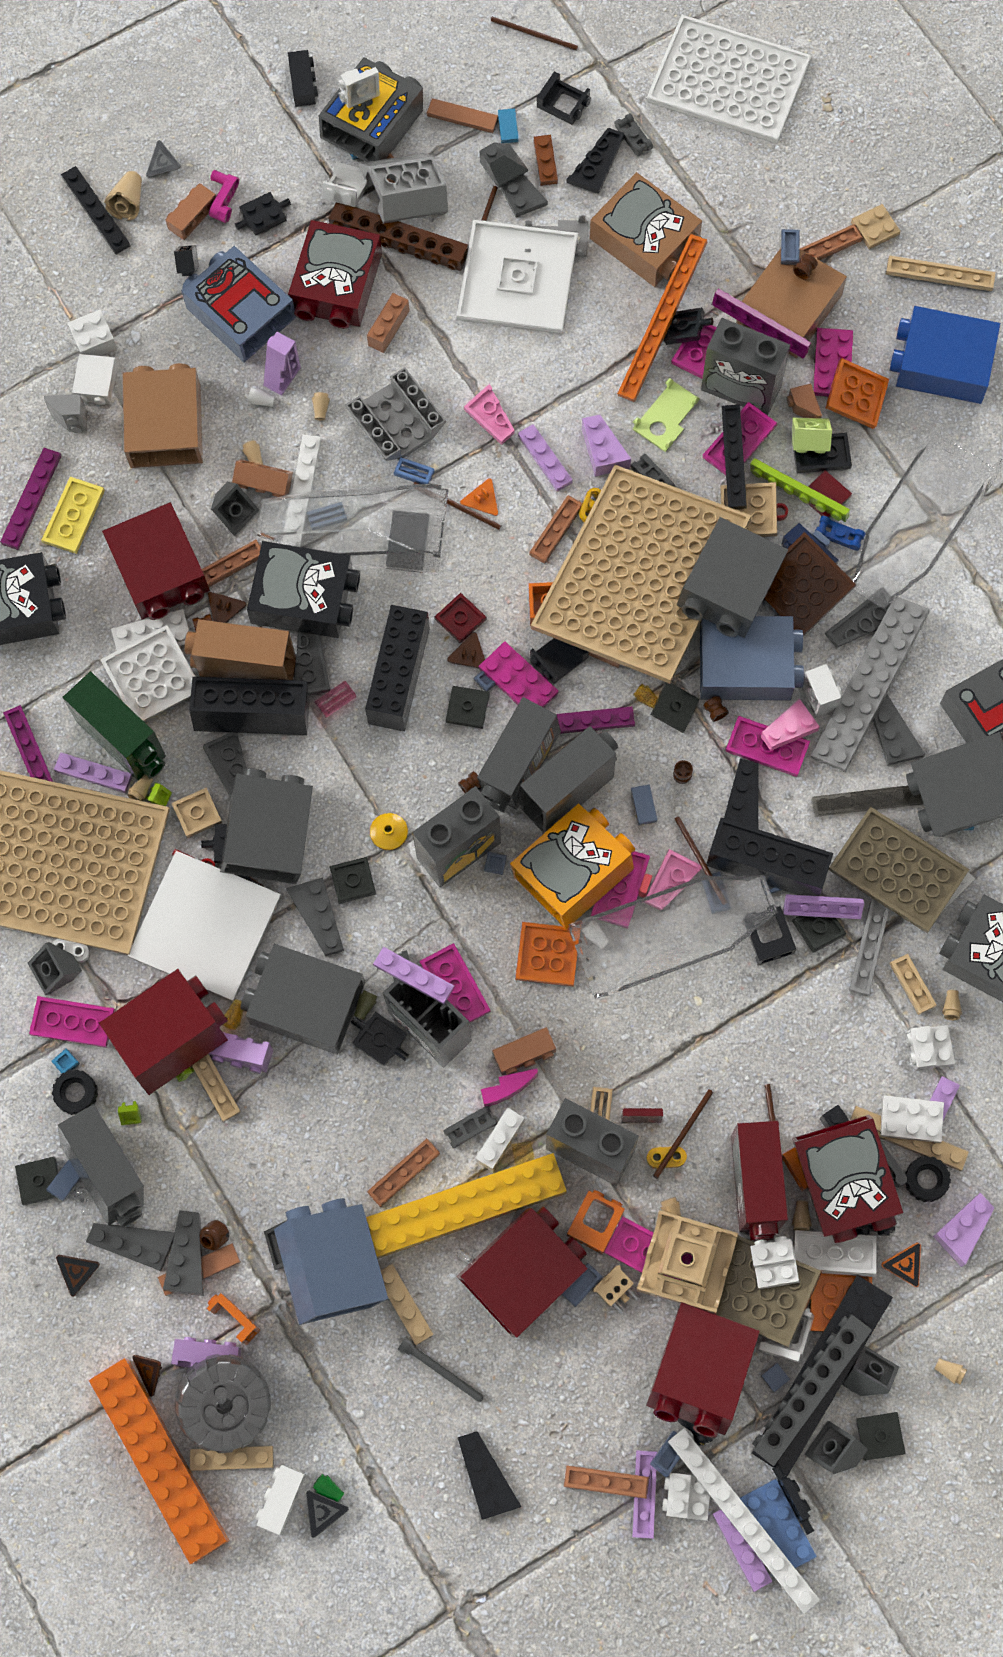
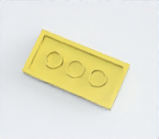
[41,477,105,554]

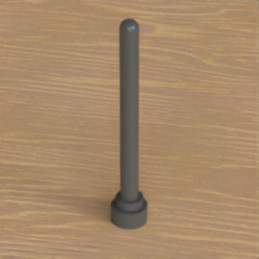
[397,1336,483,1402]

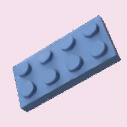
[740,1479,817,1568]

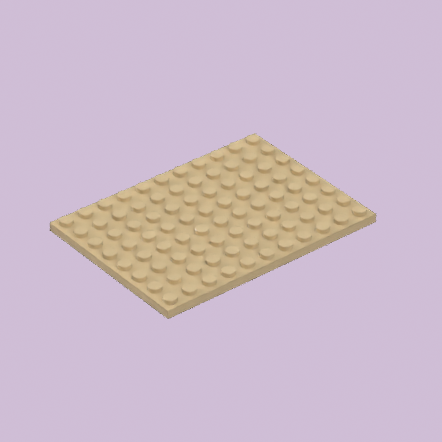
[531,465,751,684]
[0,770,170,955]

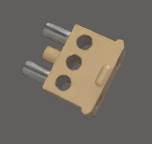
[592,1265,641,1315]

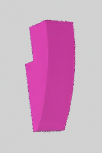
[481,1068,538,1107]

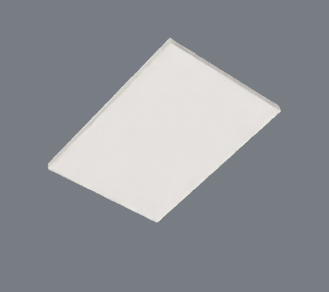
[646,15,812,143]

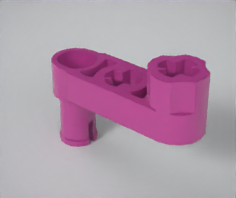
[209,170,240,223]

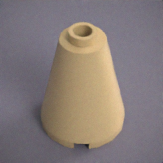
[104,171,142,221]

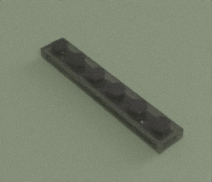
[812,785,924,817]

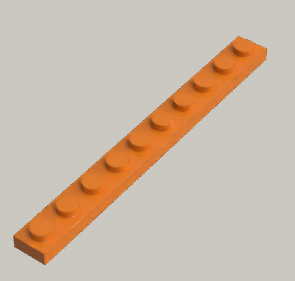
[617,234,708,402]

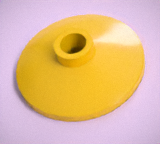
[370,813,408,850]

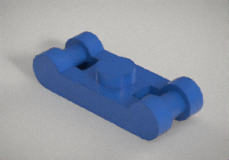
[815,516,866,551]

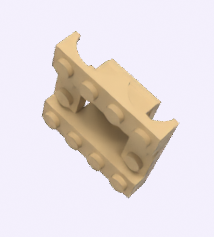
[637,1210,738,1315]

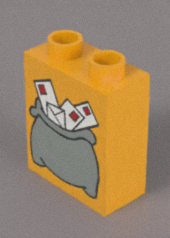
[510,803,635,929]

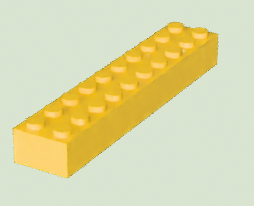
[366,1153,567,1259]

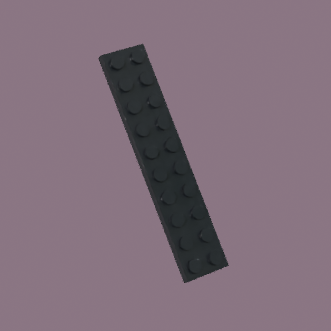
[751,1275,893,1476]

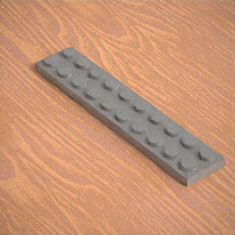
[811,596,930,772]

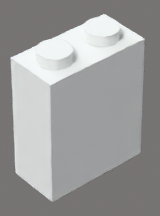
[72,354,118,405]

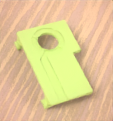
[632,378,700,452]

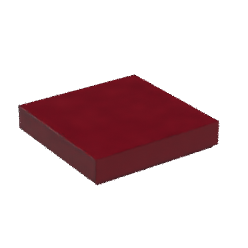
[808,470,852,517]
[434,593,487,643]
[621,1108,663,1123]

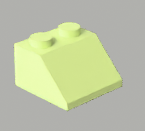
[792,417,832,453]

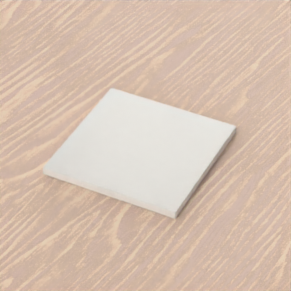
[457,220,578,334]
[128,851,282,1001]

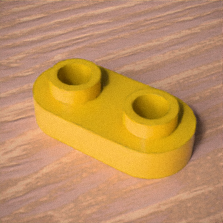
[579,488,601,522]
[646,1147,687,1169]

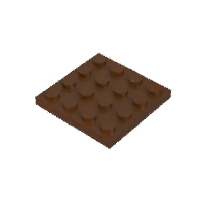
[765,532,857,637]

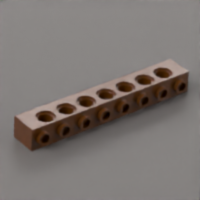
[329,202,468,271]

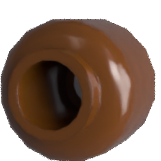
[199,1220,230,1251]

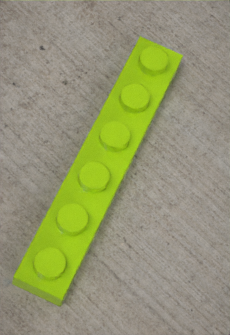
[750,458,850,522]

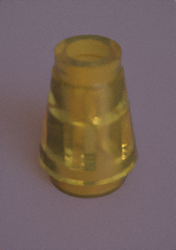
[633,683,658,708]
[223,999,243,1030]

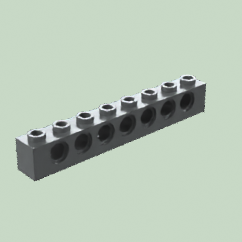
[752,1314,872,1466]

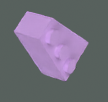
[263,332,301,396]
[582,415,631,476]
[209,1032,273,1074]
[933,1193,994,1267]
[171,1337,241,1368]

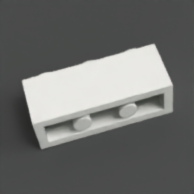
[475,1108,525,1172]
[255,1465,306,1535]

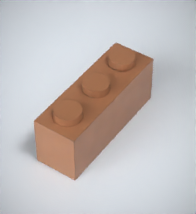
[166,183,216,240]
[367,293,410,353]
[232,459,293,497]
[492,1027,556,1075]

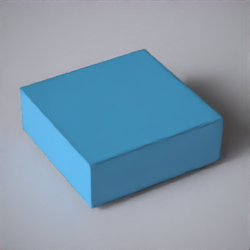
[51,1048,80,1073]

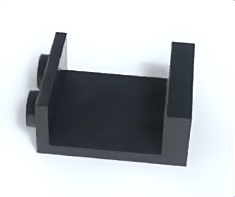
[529,638,589,684]

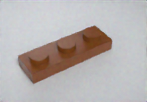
[534,134,558,186]

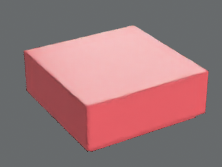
[639,874,652,898]

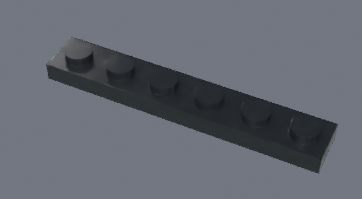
[61,166,130,255]
[721,404,747,509]

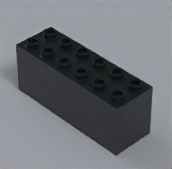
[365,605,430,732]
[189,677,310,735]
[706,818,833,896]

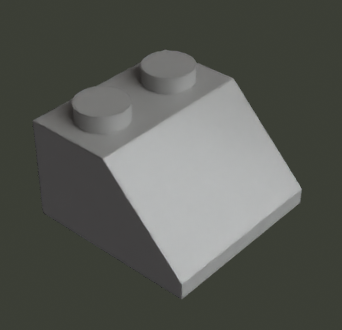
[44,394,87,433]

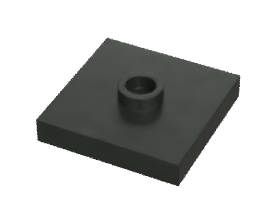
[650,682,700,733]
[446,686,490,729]
[329,857,376,904]
[792,916,847,953]
[15,1157,58,1206]
[856,1412,906,1461]

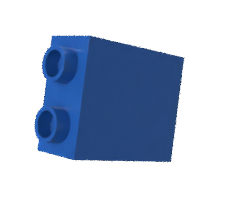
[889,306,1001,404]

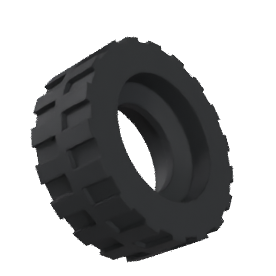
[52,1069,98,1115]
[905,1156,951,1202]

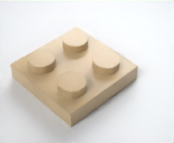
[851,204,900,249]
[172,787,222,838]

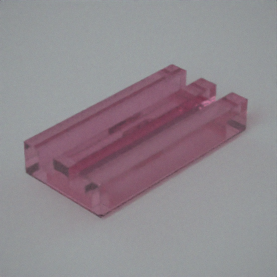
[315,681,356,718]

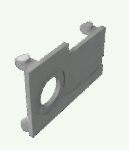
[525,215,588,257]

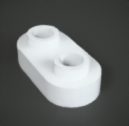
[52,939,90,963]

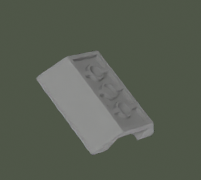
[359,153,448,223]
[345,367,446,461]

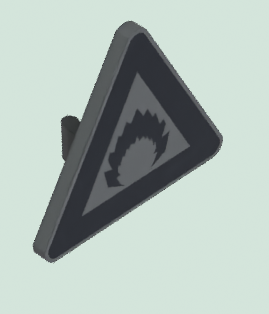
[146,140,181,178]
[306,1490,349,1538]

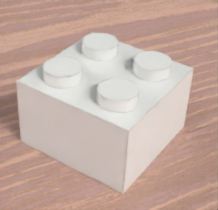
[67,309,117,356]
[803,664,842,718]

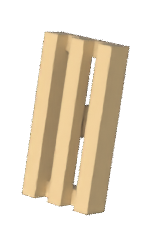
[590,1087,613,1120]

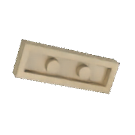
[890,954,936,1015]

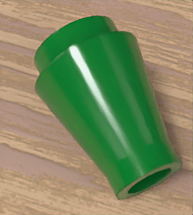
[312,1474,344,1502]

